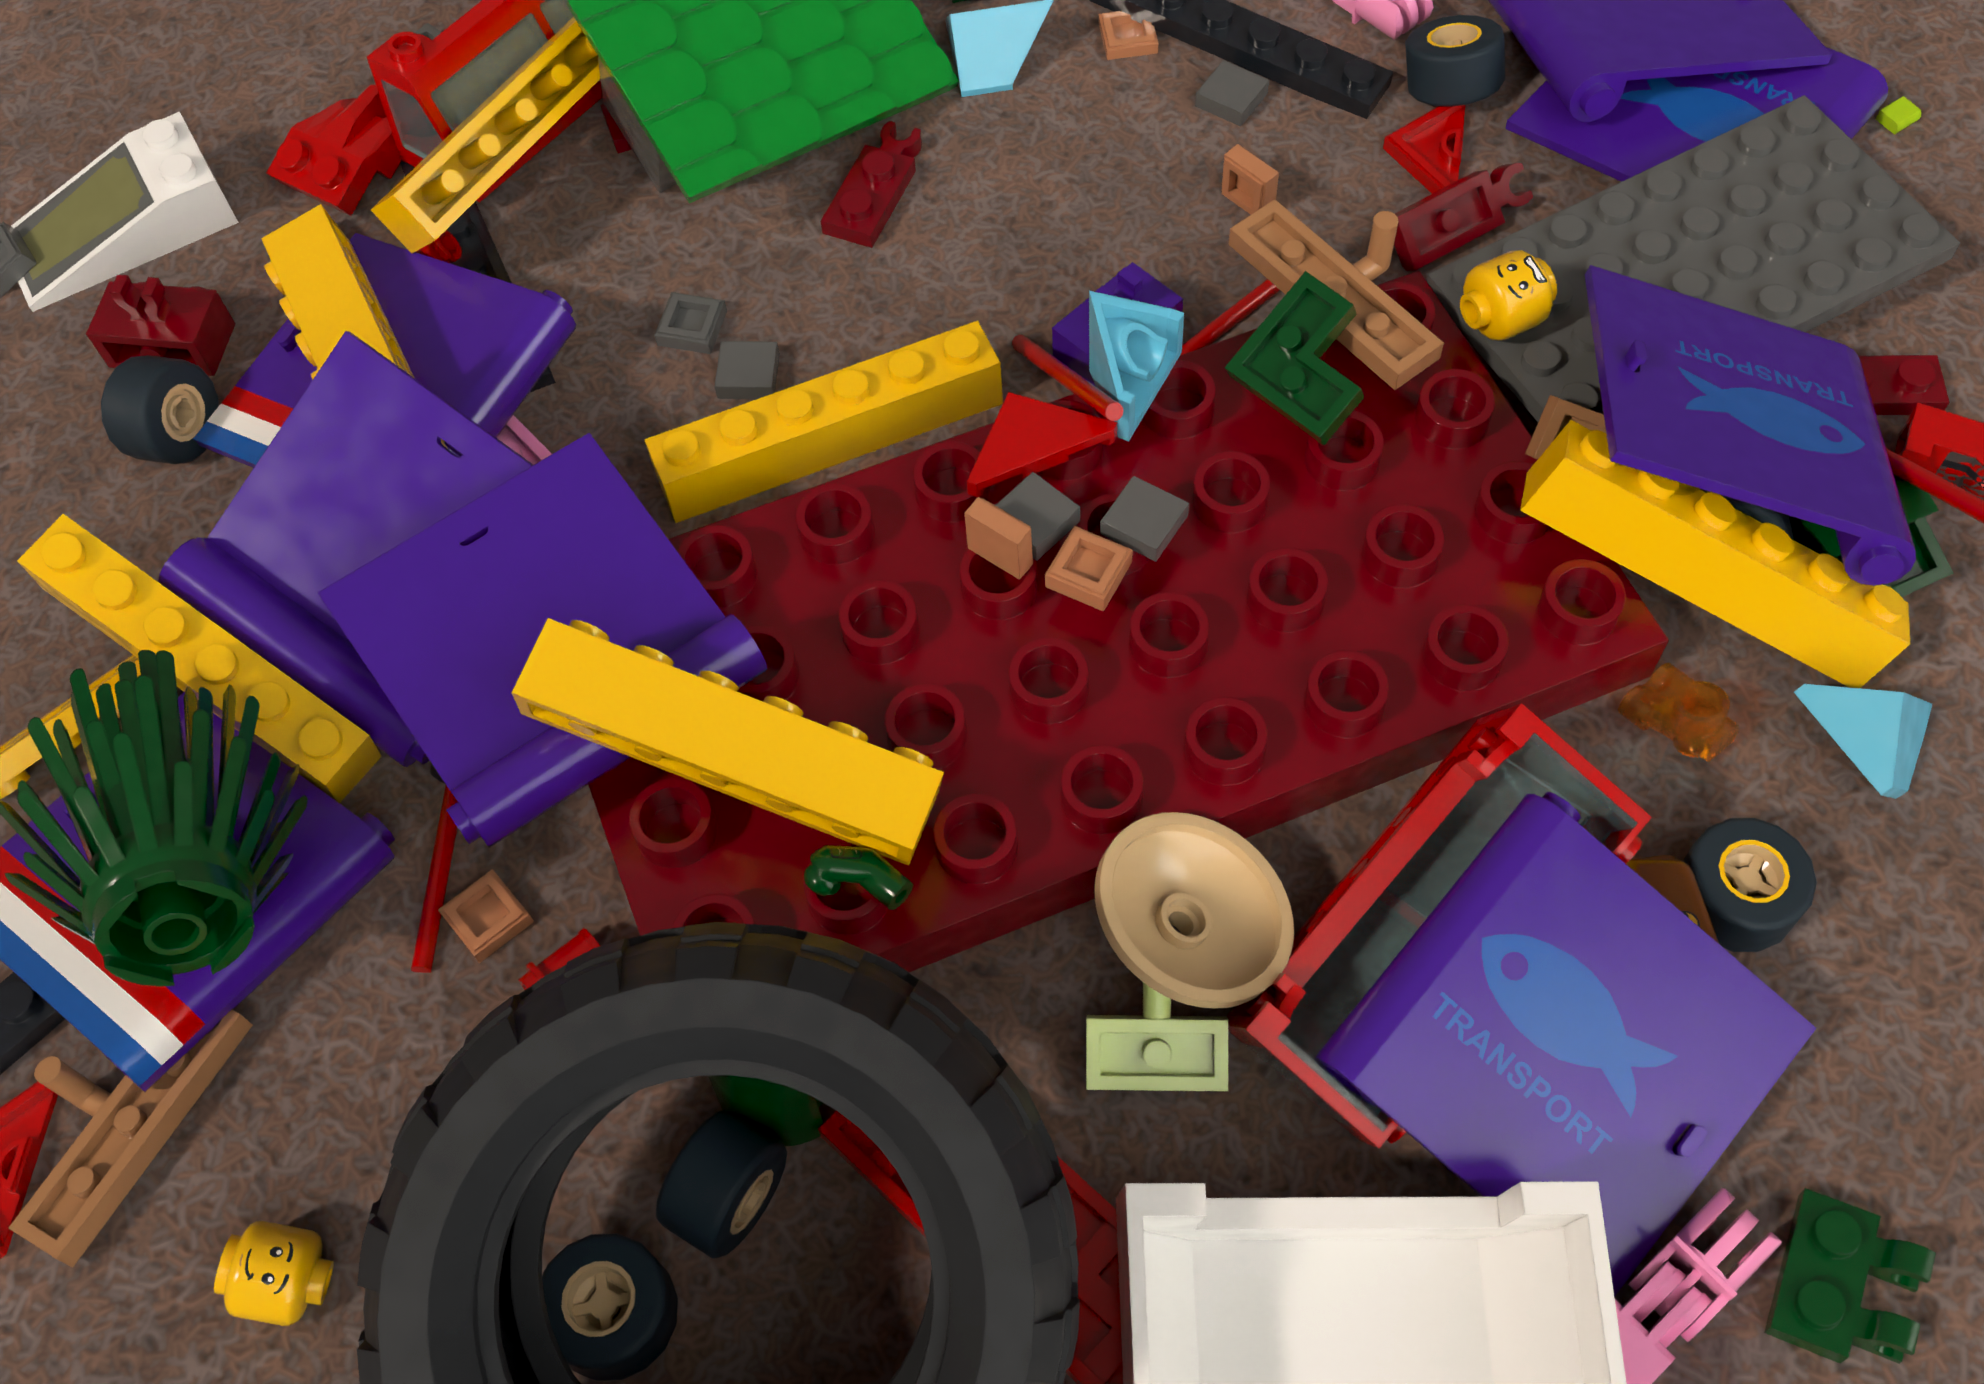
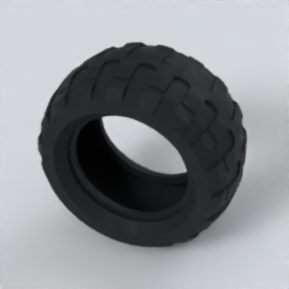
[357,922,1080,1384]

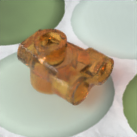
[1618,662,1740,763]

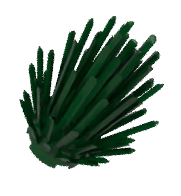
[0,650,308,986]

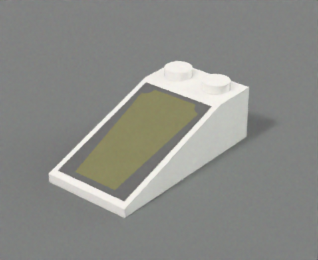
[11,112,239,312]

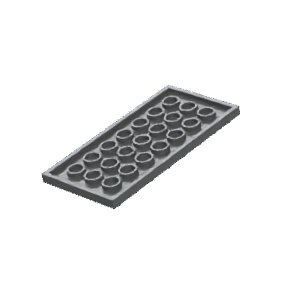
[1426,95,1960,422]

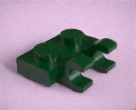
[1764,1188,1936,1364]

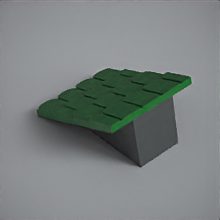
[567,0,959,203]

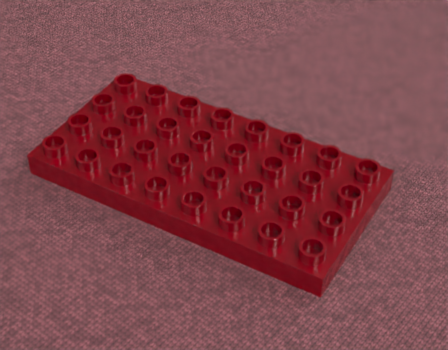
[588,270,1669,972]

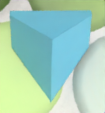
[946,0,1054,97]
[1089,291,1184,442]
[1794,684,1932,799]

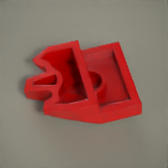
[266,85,417,216]

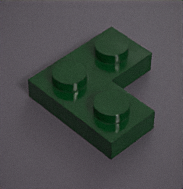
[1225,271,1364,446]

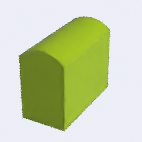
[1875,96,1921,134]

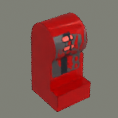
[1894,402,1984,500]

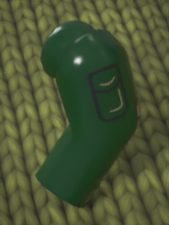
[804,845,913,910]

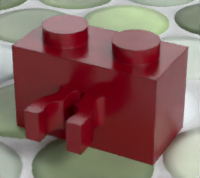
[86,275,236,376]

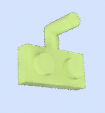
[1086,982,1228,1091]

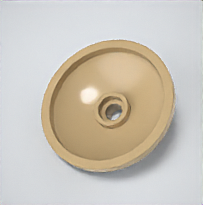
[1095,812,1294,1009]

